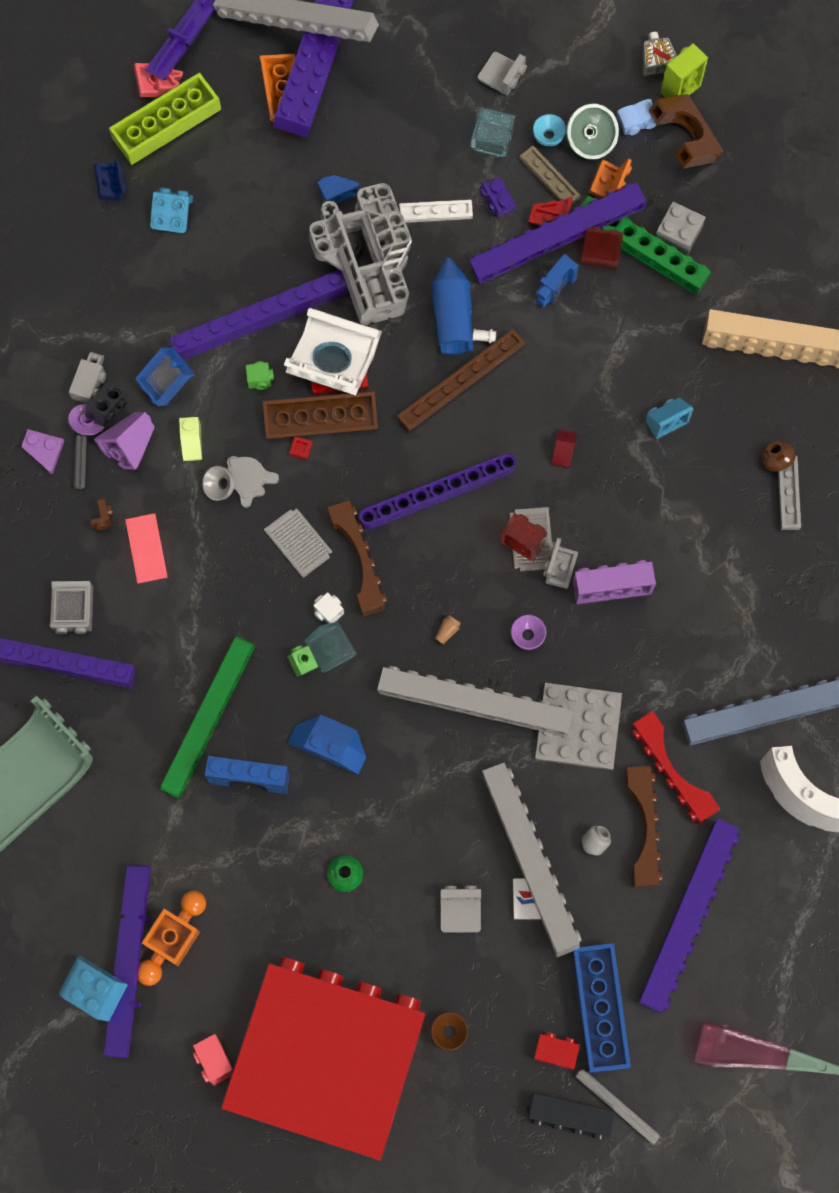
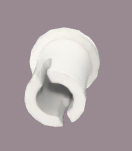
[473,329,496,344]

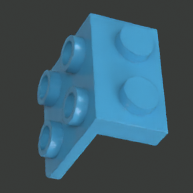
[150,188,193,233]

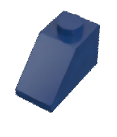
[317,175,360,204]

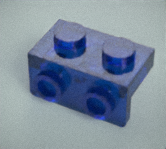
[94,159,126,200]

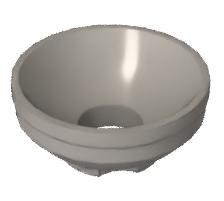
[203,466,234,501]

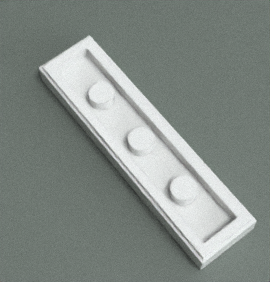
[399,200,473,223]

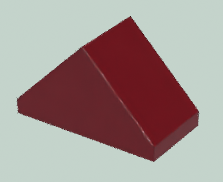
[551,429,577,469]

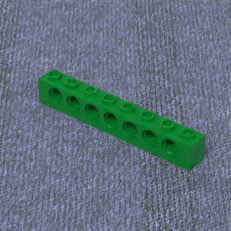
[581,196,711,296]

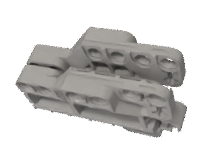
[309,183,412,325]

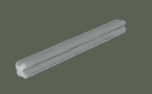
[576,1069,660,1144]

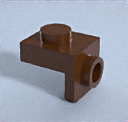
[90,498,113,530]

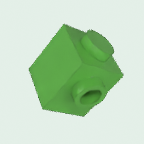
[246,361,274,390]
[287,645,318,677]

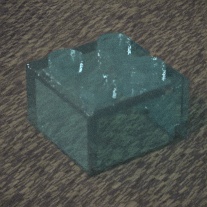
[471,107,516,157]

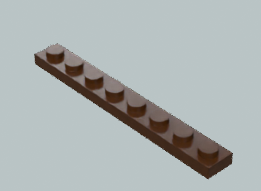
[397,329,525,432]

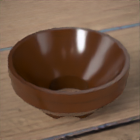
[761,440,796,472]
[431,1012,468,1050]

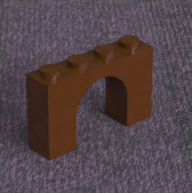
[648,94,724,168]

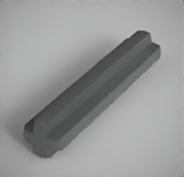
[74,435,87,489]

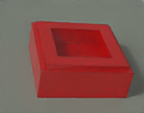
[289,436,313,460]

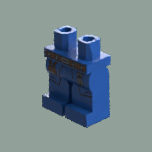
[536,254,579,308]

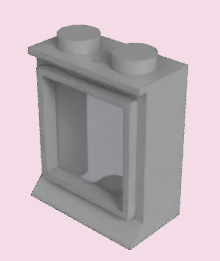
[50,581,93,634]

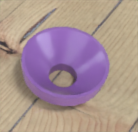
[511,615,546,650]

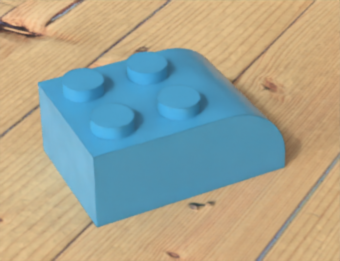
[58,956,128,1021]

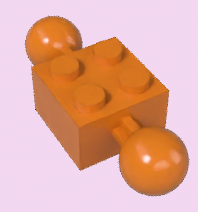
[138,890,206,986]

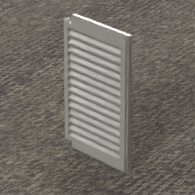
[509,507,552,571]
[264,509,332,578]

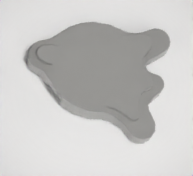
[227,456,279,508]

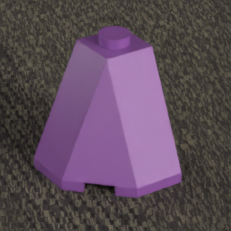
[94,412,155,470]

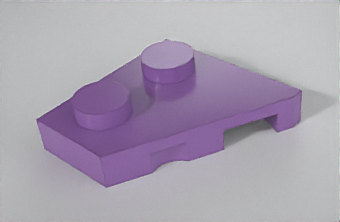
[22,429,64,474]

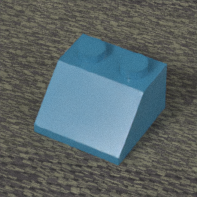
[645,398,693,439]

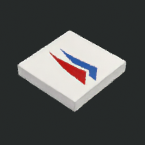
[513,879,541,920]

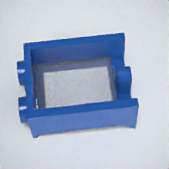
[135,347,195,406]

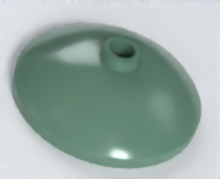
[566,104,619,159]

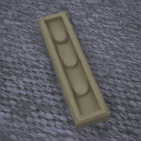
[519,146,580,205]

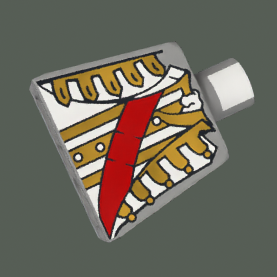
[642,32,677,76]

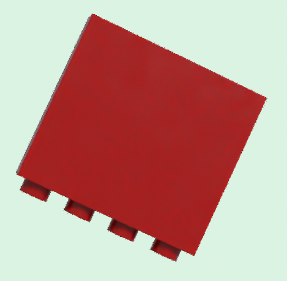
[221,957,425,1160]

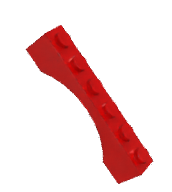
[631,711,720,825]

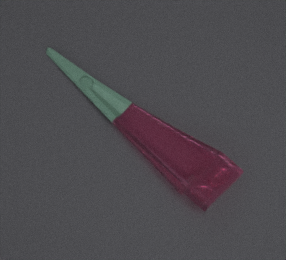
[694,1021,839,1075]

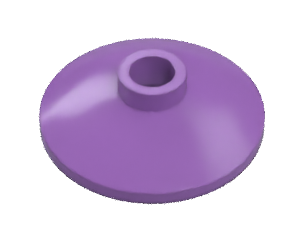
[68,404,104,435]

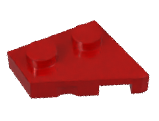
[528,197,573,226]

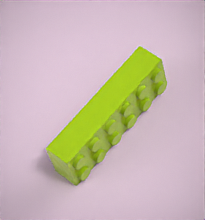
[109,73,221,165]

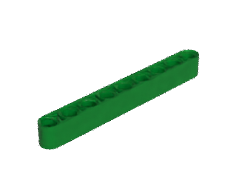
[161,636,255,798]

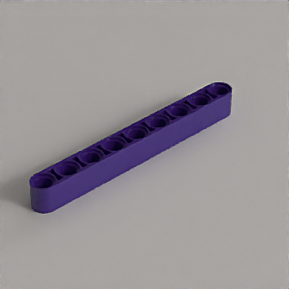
[359,453,517,530]

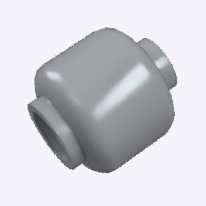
[581,826,611,856]

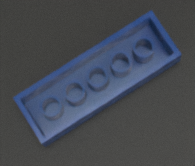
[572,943,631,1073]

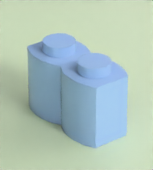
[617,99,656,135]

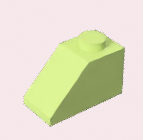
[179,417,202,461]

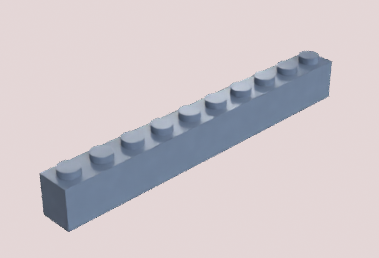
[682,677,839,746]

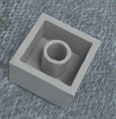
[656,202,706,255]

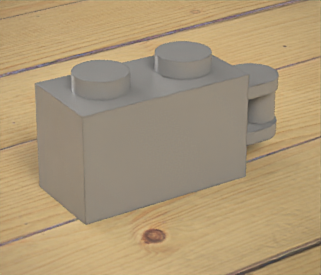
[69,352,106,404]

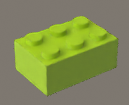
[661,43,708,98]

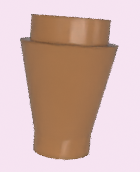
[435,615,461,644]

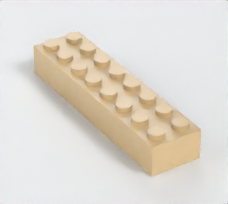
[702,309,839,368]

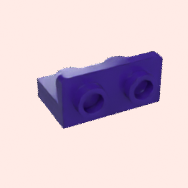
[479,178,517,219]

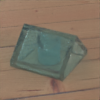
[304,621,357,673]

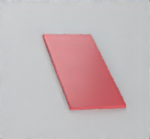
[125,513,168,584]

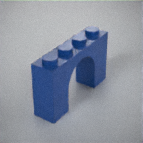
[205,756,290,794]

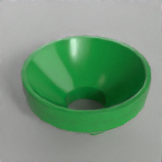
[327,856,363,892]

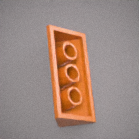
[260,54,296,122]

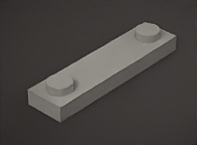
[778,456,801,530]

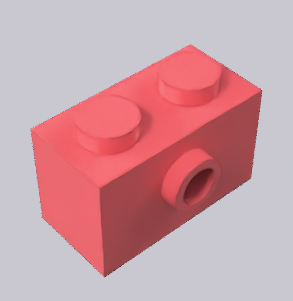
[193,1034,234,1086]

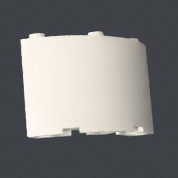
[760,746,839,832]

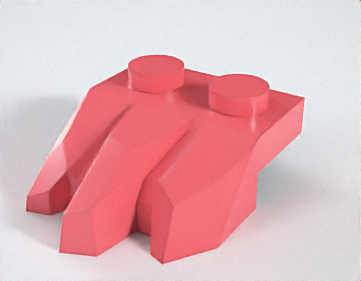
[134,63,183,97]

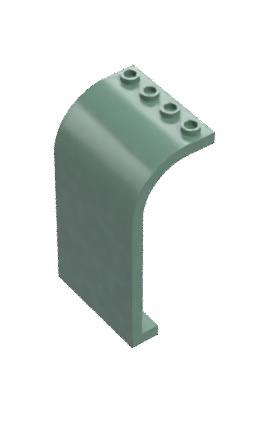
[0,696,93,852]

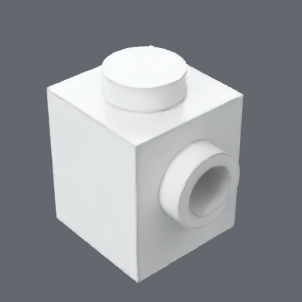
[314,593,344,626]

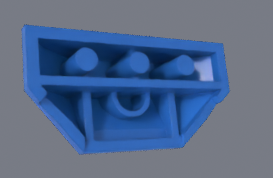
[287,715,366,775]

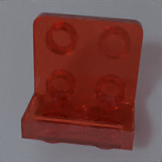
[581,227,623,268]

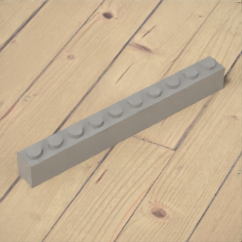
[213,0,379,42]
[377,666,574,737]
[482,763,582,957]

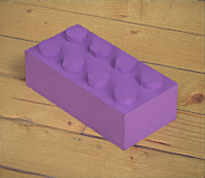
[573,560,656,604]

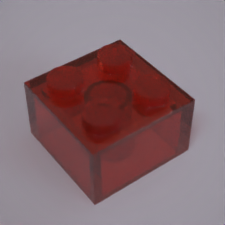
[501,513,547,562]

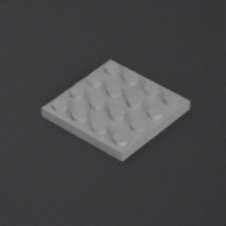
[535,683,622,771]

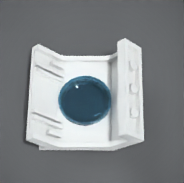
[284,308,382,395]

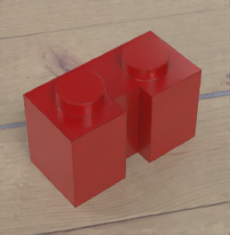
[533,1032,580,1070]

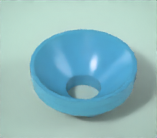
[533,114,566,146]

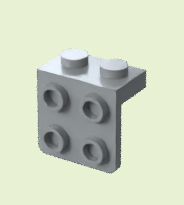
[478,52,527,96]
[543,538,578,589]
[441,886,481,933]

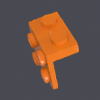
[588,158,632,199]

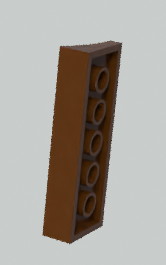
[263,392,378,439]

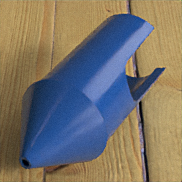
[430,258,473,355]

